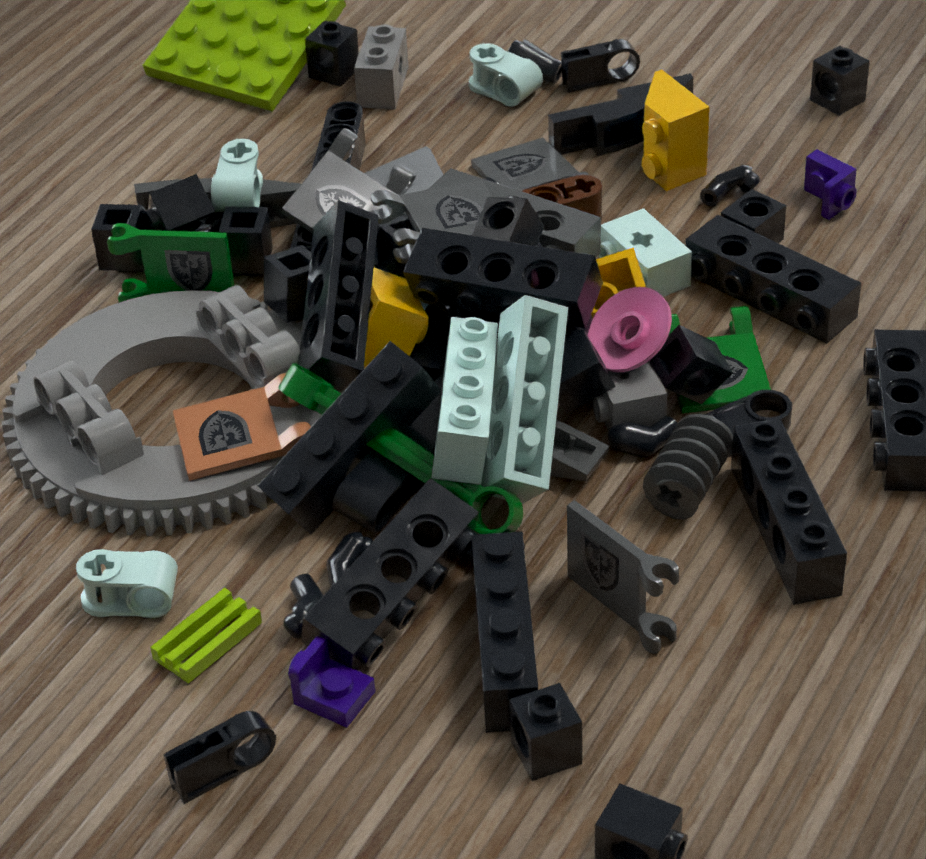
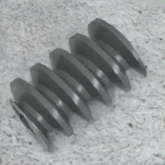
[643,414,733,520]

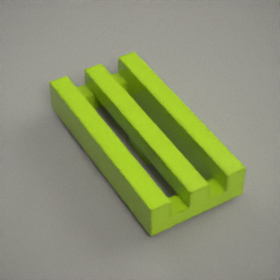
[150,587,262,684]

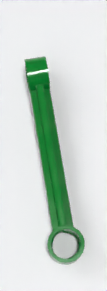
[278,363,523,534]

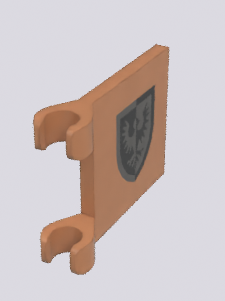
[173,373,311,481]

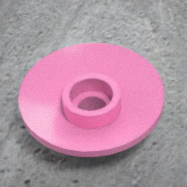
[588,287,672,372]

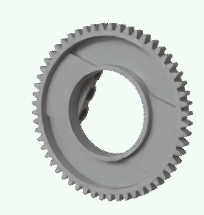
[2,285,344,536]

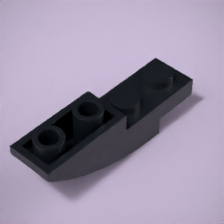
[548,73,694,156]

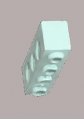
[481,295,568,504]
[431,317,498,485]

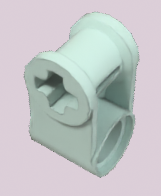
[469,43,543,107]
[211,139,263,212]
[76,549,178,618]

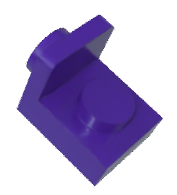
[804,149,857,220]
[288,636,376,728]

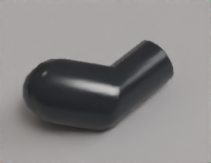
[700,164,760,207]
[608,416,677,457]
[326,532,373,588]
[283,573,324,639]

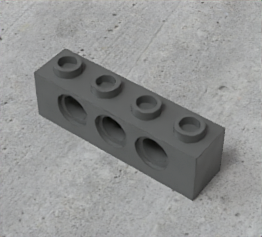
[429,168,601,257]

